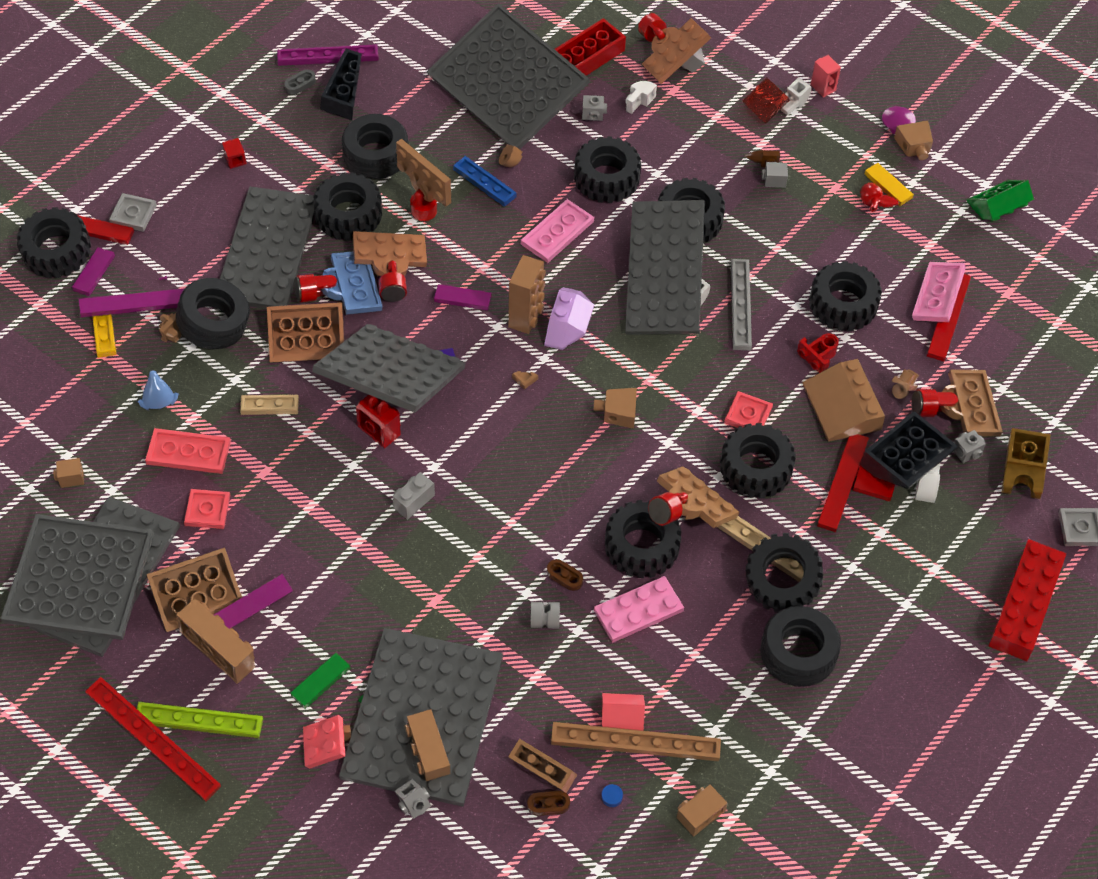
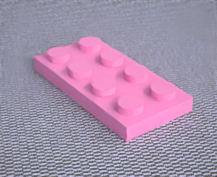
[521,199,594,263]
[912,262,966,322]
[594,576,684,643]

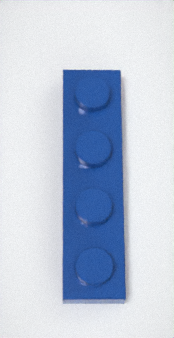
[453,156,516,207]

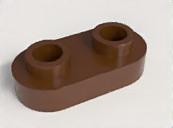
[547,559,583,591]
[527,791,570,816]

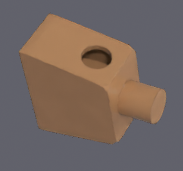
[894,121,933,160]
[593,388,637,428]

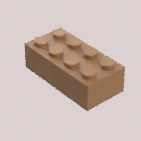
[508,255,546,334]
[176,598,255,684]

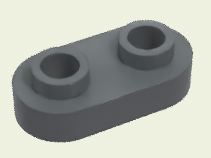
[284,70,316,94]

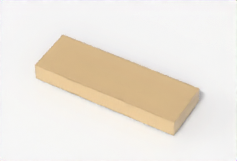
[240,395,299,415]

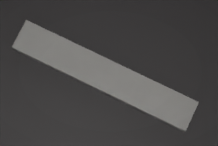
[731,259,752,351]

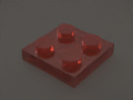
[742,77,790,124]

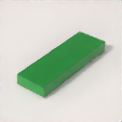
[290,653,351,709]

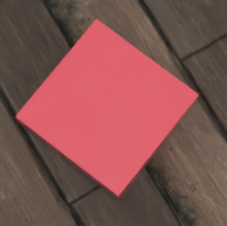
[724,391,773,428]
[184,489,230,529]

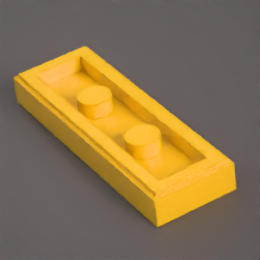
[864,163,914,206]
[93,314,117,358]

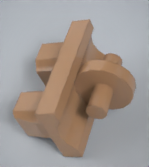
[159,313,181,343]
[892,369,919,399]

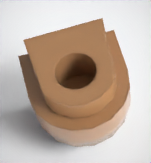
[499,145,523,168]

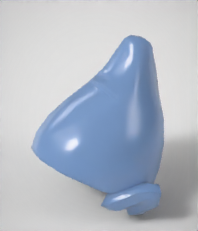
[137,370,179,410]

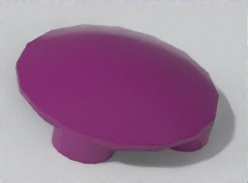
[881,106,916,134]

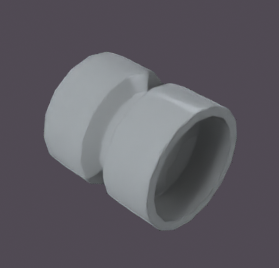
[531,602,560,629]

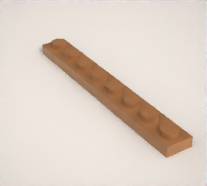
[551,722,721,761]

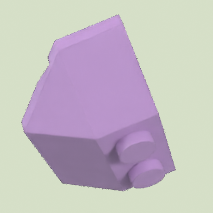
[544,287,594,350]

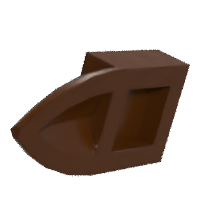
[744,150,780,167]

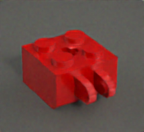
[356,395,401,449]

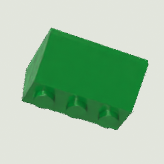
[966,180,1034,222]

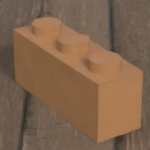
[404,709,450,781]
[508,738,577,793]

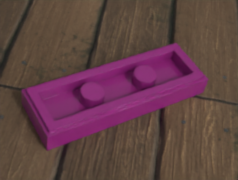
[72,247,115,296]
[434,284,492,311]

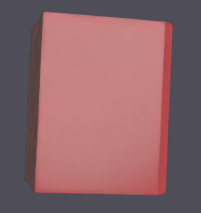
[601,693,645,731]

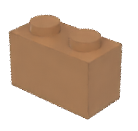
[677,785,727,837]

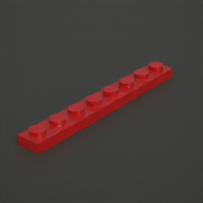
[85,677,221,802]

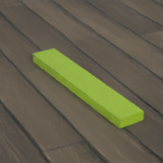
[137,702,263,738]

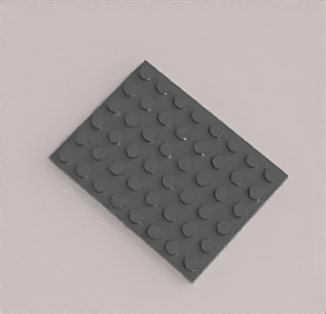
[427,3,590,149]
[339,628,503,807]

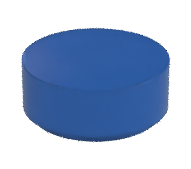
[601,784,623,807]

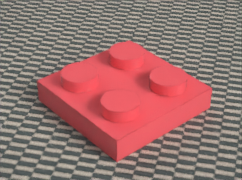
[303,715,345,769]

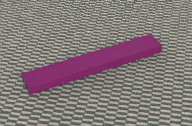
[277,44,379,66]
[79,288,185,317]

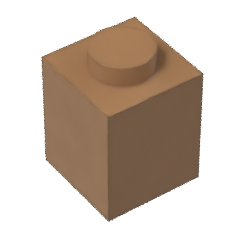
[53,458,84,488]

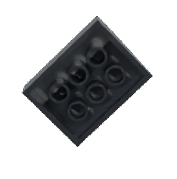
[860,411,958,489]

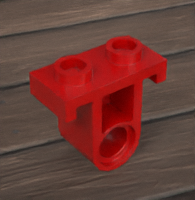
[797,333,839,373]

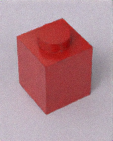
[222,138,247,169]

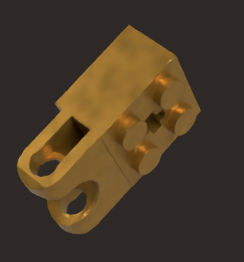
[1002,428,1051,499]

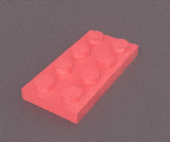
[145,428,231,474]

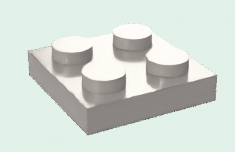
[109,193,157,232]
[1059,508,1098,546]

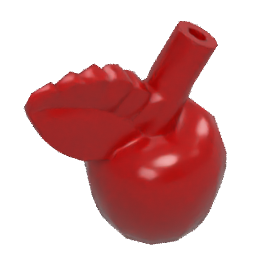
[860,183,899,212]

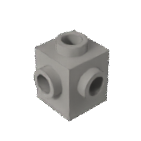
[582,95,607,121]
[954,430,986,463]
[395,779,431,818]

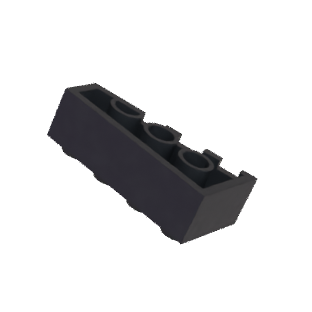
[320,48,362,120]

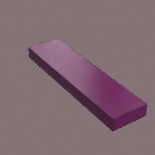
[214,574,293,629]

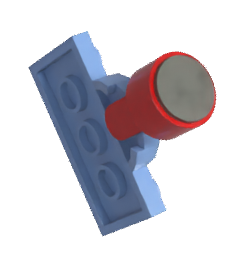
[294,252,383,315]

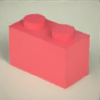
[811,55,841,97]

